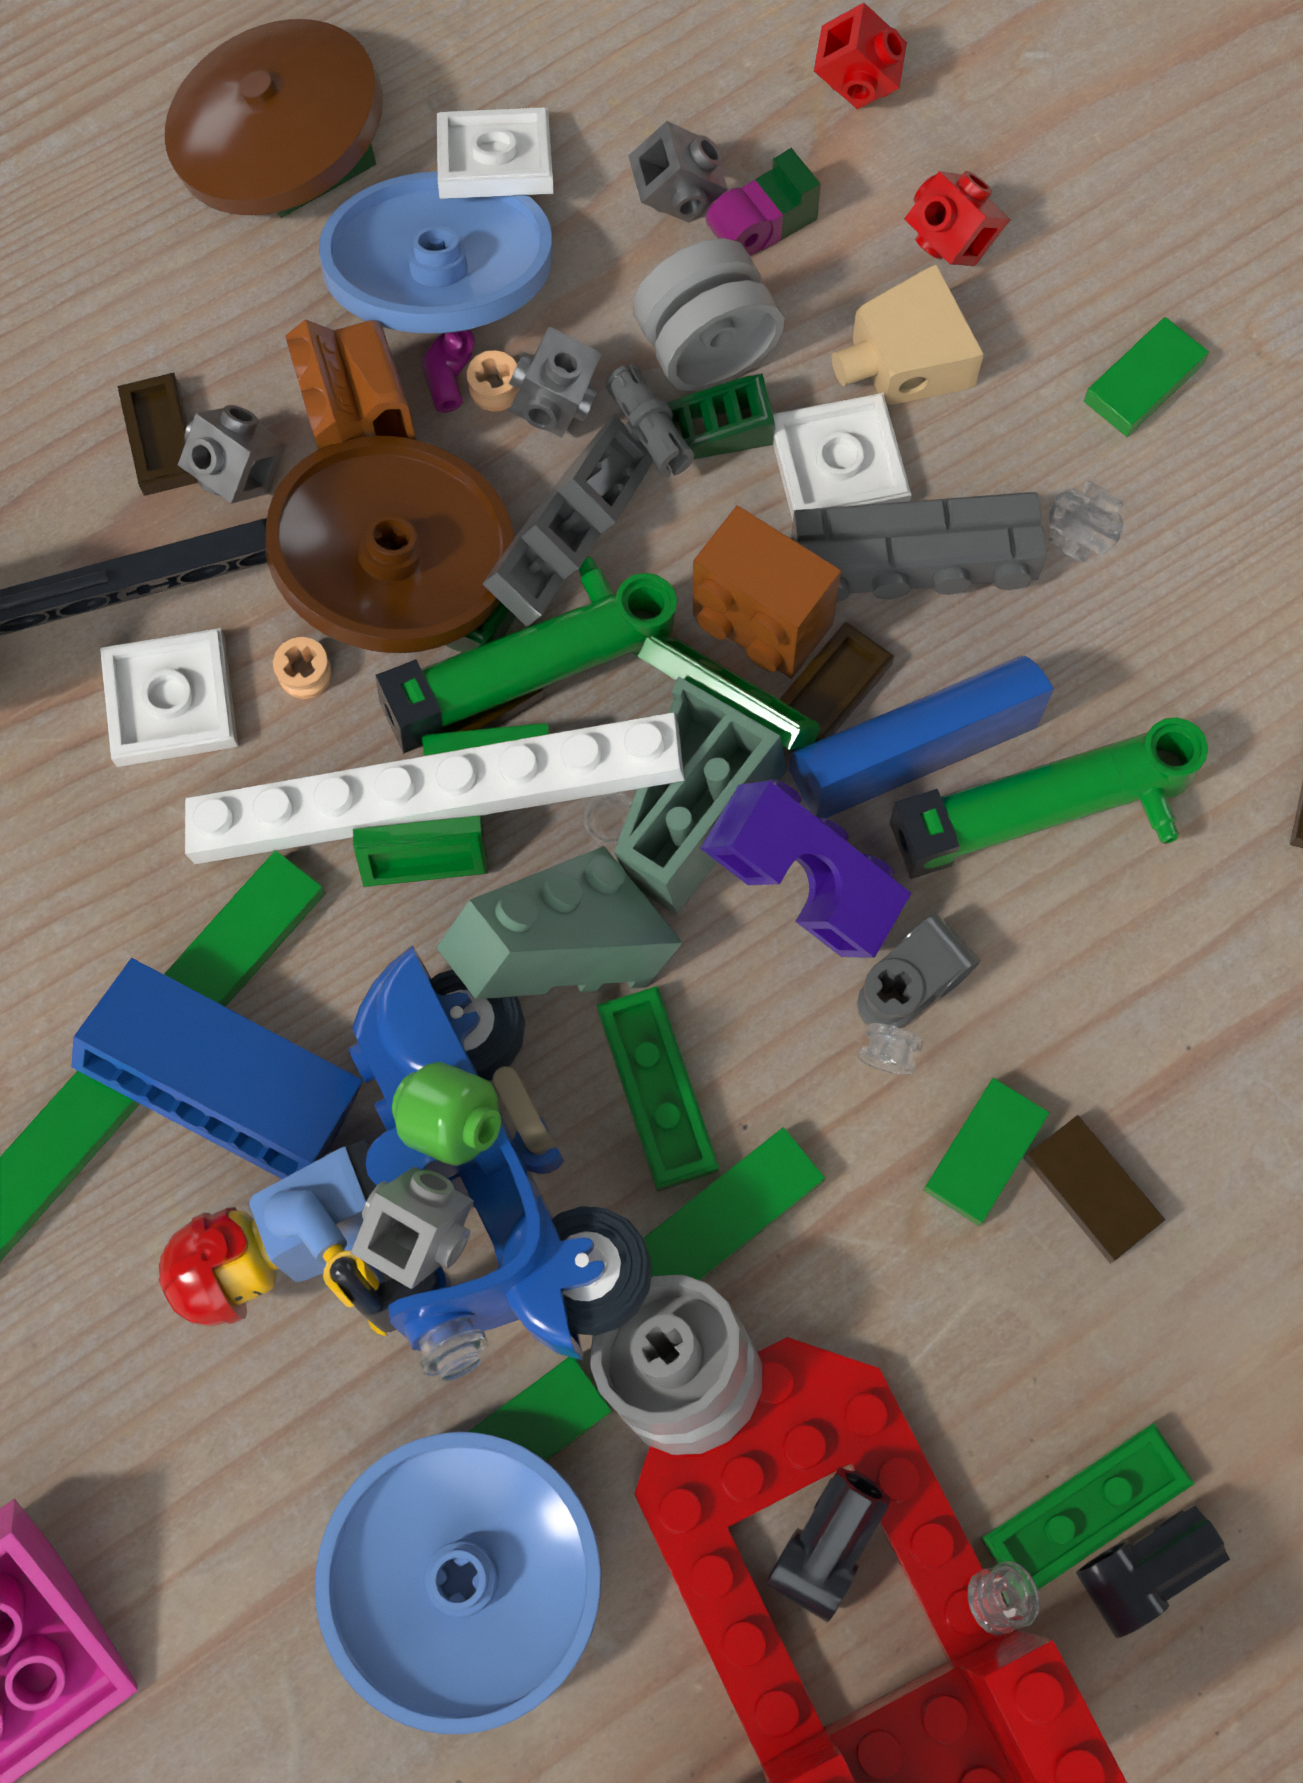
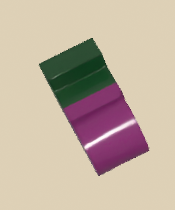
[705,147,821,255]

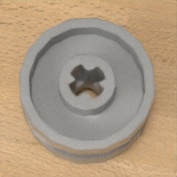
[633,238,785,392]
[590,1275,762,1455]

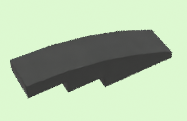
[482,415,654,626]

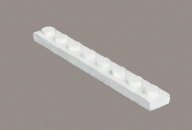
[185,712,685,864]

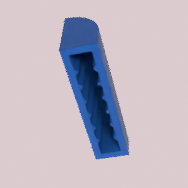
[789,656,1054,819]
[71,957,363,1179]

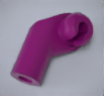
[422,329,476,413]

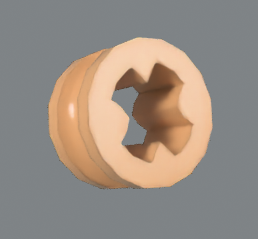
[467,350,519,412]
[273,637,333,699]

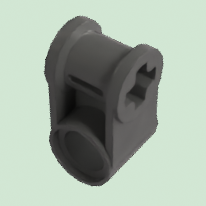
[857,913,981,1033]

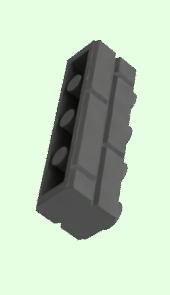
[792,492,1046,603]

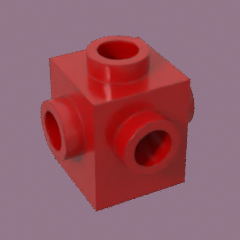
[814,2,907,109]
[904,171,1011,266]

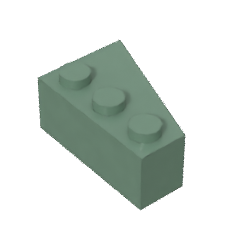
[614,676,787,914]
[436,846,683,999]

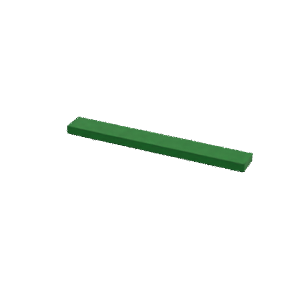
[0,850,326,1262]

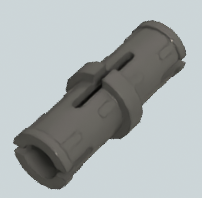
[606,364,694,477]

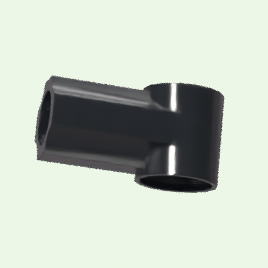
[766,1466,891,1623]
[1076,1505,1230,1638]

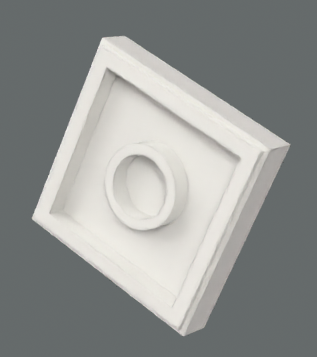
[437,107,554,199]
[773,393,912,521]
[100,628,238,767]

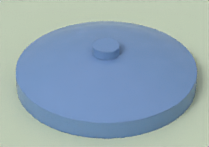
[319,171,553,333]
[315,1432,602,1734]

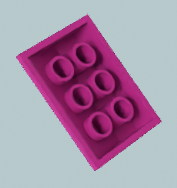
[0,1499,138,1783]

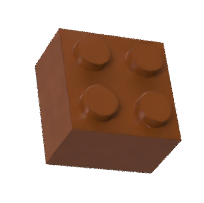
[693,505,842,679]

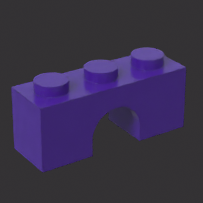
[700,779,911,958]

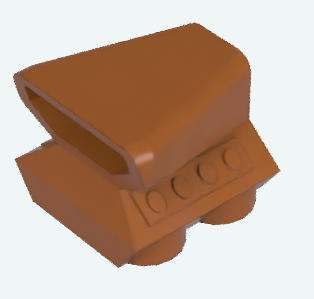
[285,319,416,449]

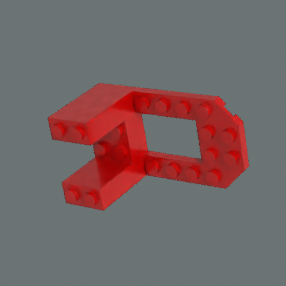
[634,1337,1127,1783]

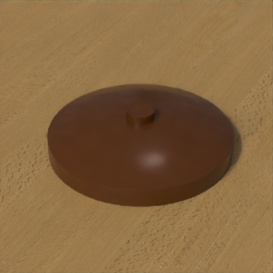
[165,19,383,215]
[265,436,514,653]

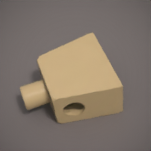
[832,265,984,405]

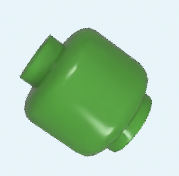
[392,1061,501,1166]

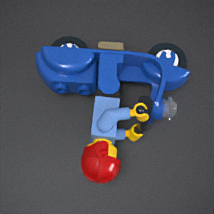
[158,945,652,1381]

